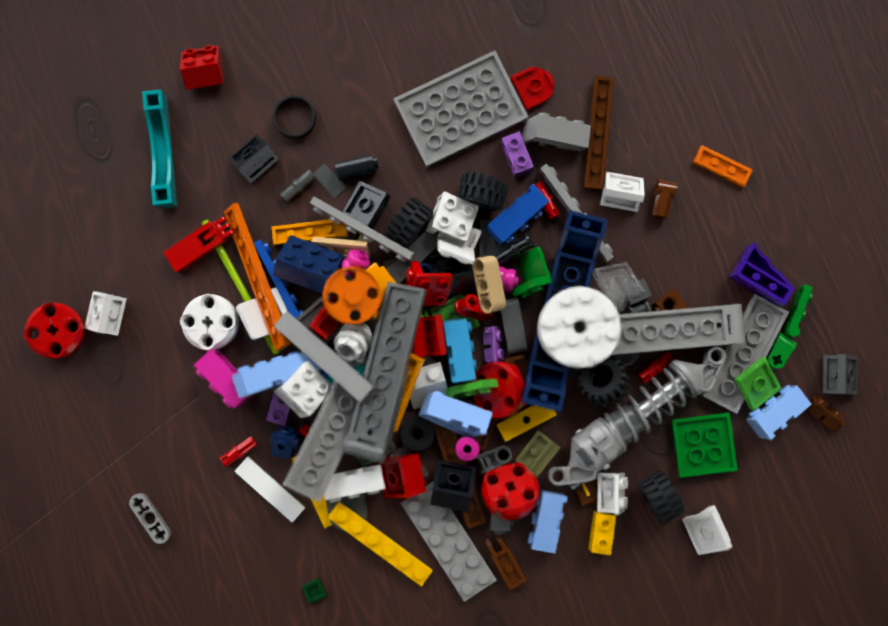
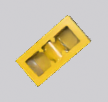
[588,510,616,555]

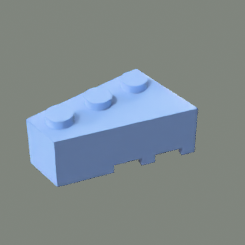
[419,391,493,437]
[528,489,567,553]

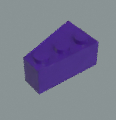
[729,242,795,307]

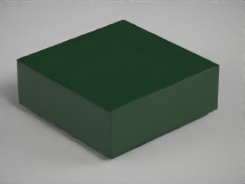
[301,577,327,604]

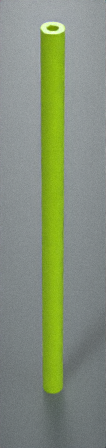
[201,219,281,356]

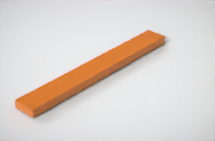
[224,203,291,352]

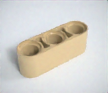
[472,255,506,313]

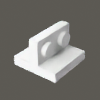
[600,172,645,212]
[84,291,127,336]
[682,505,732,555]

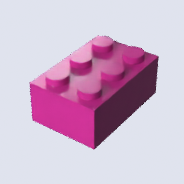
[194,349,256,408]

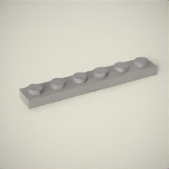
[539,164,614,263]
[310,197,415,263]

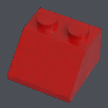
[378,454,426,498]

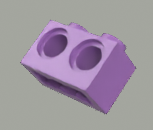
[501,131,534,178]

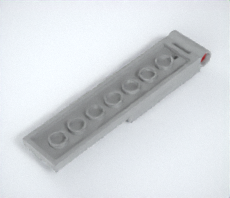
[573,304,746,355]

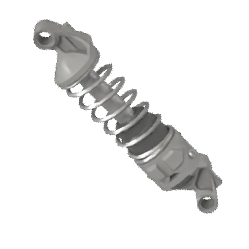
[548,347,726,489]

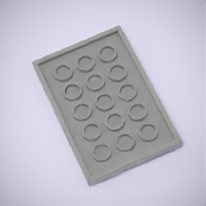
[393,51,528,167]

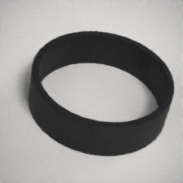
[273,95,316,139]

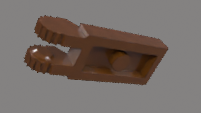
[485,534,527,591]

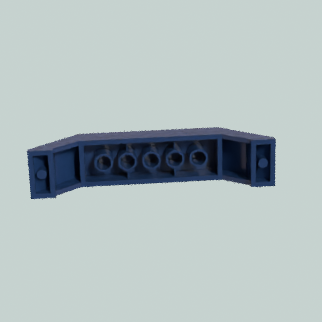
[522,210,608,412]

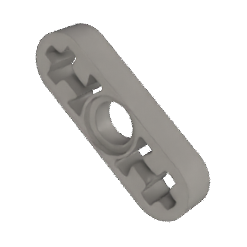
[129,493,171,544]

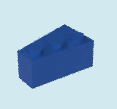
[485,184,549,246]

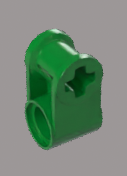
[766,332,797,370]

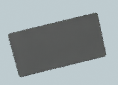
[313,163,346,198]

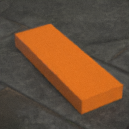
[693,145,753,188]

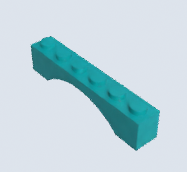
[142,89,177,209]

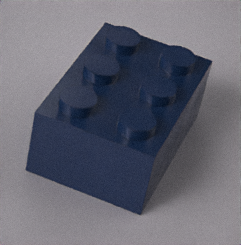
[273,235,344,294]

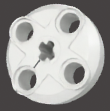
[180,294,239,350]

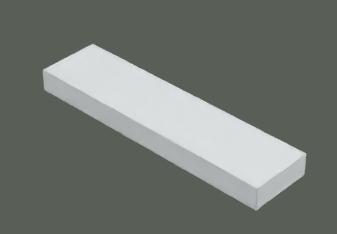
[234,456,306,523]

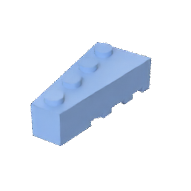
[232,351,322,399]

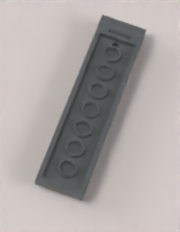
[344,282,427,463]

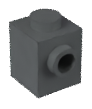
[490,505,514,534]

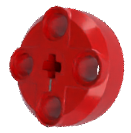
[24,303,85,359]
[473,361,526,419]
[482,462,539,520]

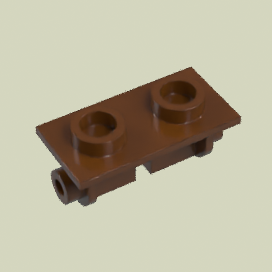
[807,395,846,432]

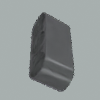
[500,298,528,356]

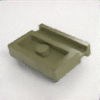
[515,430,561,478]

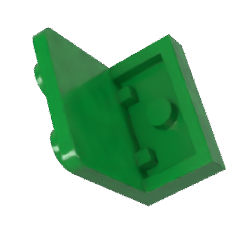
[512,247,552,299]

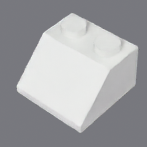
[410,362,448,409]

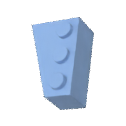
[746,385,811,440]

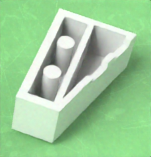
[324,465,385,503]

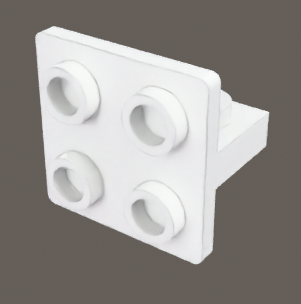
[598,472,628,515]

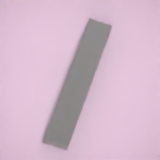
[274,311,375,403]

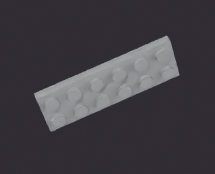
[701,294,789,414]
[283,380,357,502]
[401,481,497,602]

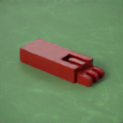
[163,216,235,273]

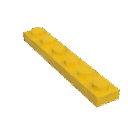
[327,501,433,587]

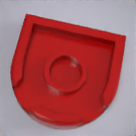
[510,67,554,112]

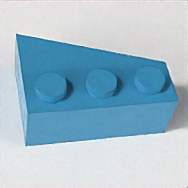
[443,317,477,383]

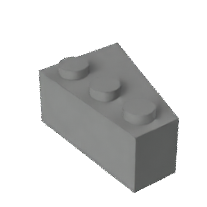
[522,113,591,151]

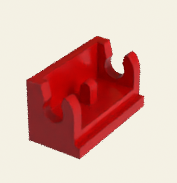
[309,295,340,342]

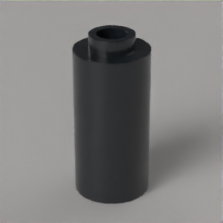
[335,154,379,181]

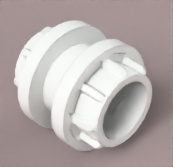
[334,323,373,361]

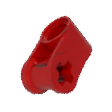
[454,294,491,320]

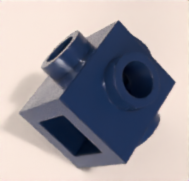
[270,426,300,459]

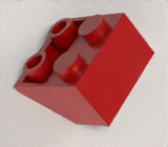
[180,45,224,90]

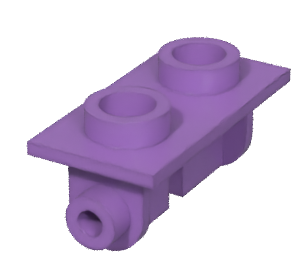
[483,326,505,364]
[266,387,290,426]

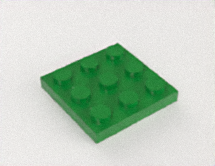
[671,413,738,478]

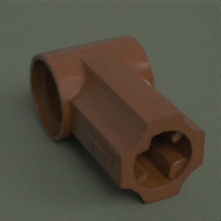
[651,179,677,219]

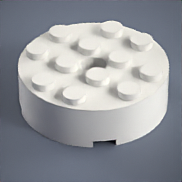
[537,287,620,368]

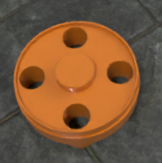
[322,267,381,325]

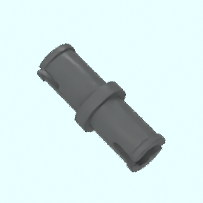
[280,169,316,203]

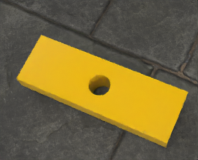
[496,405,557,442]

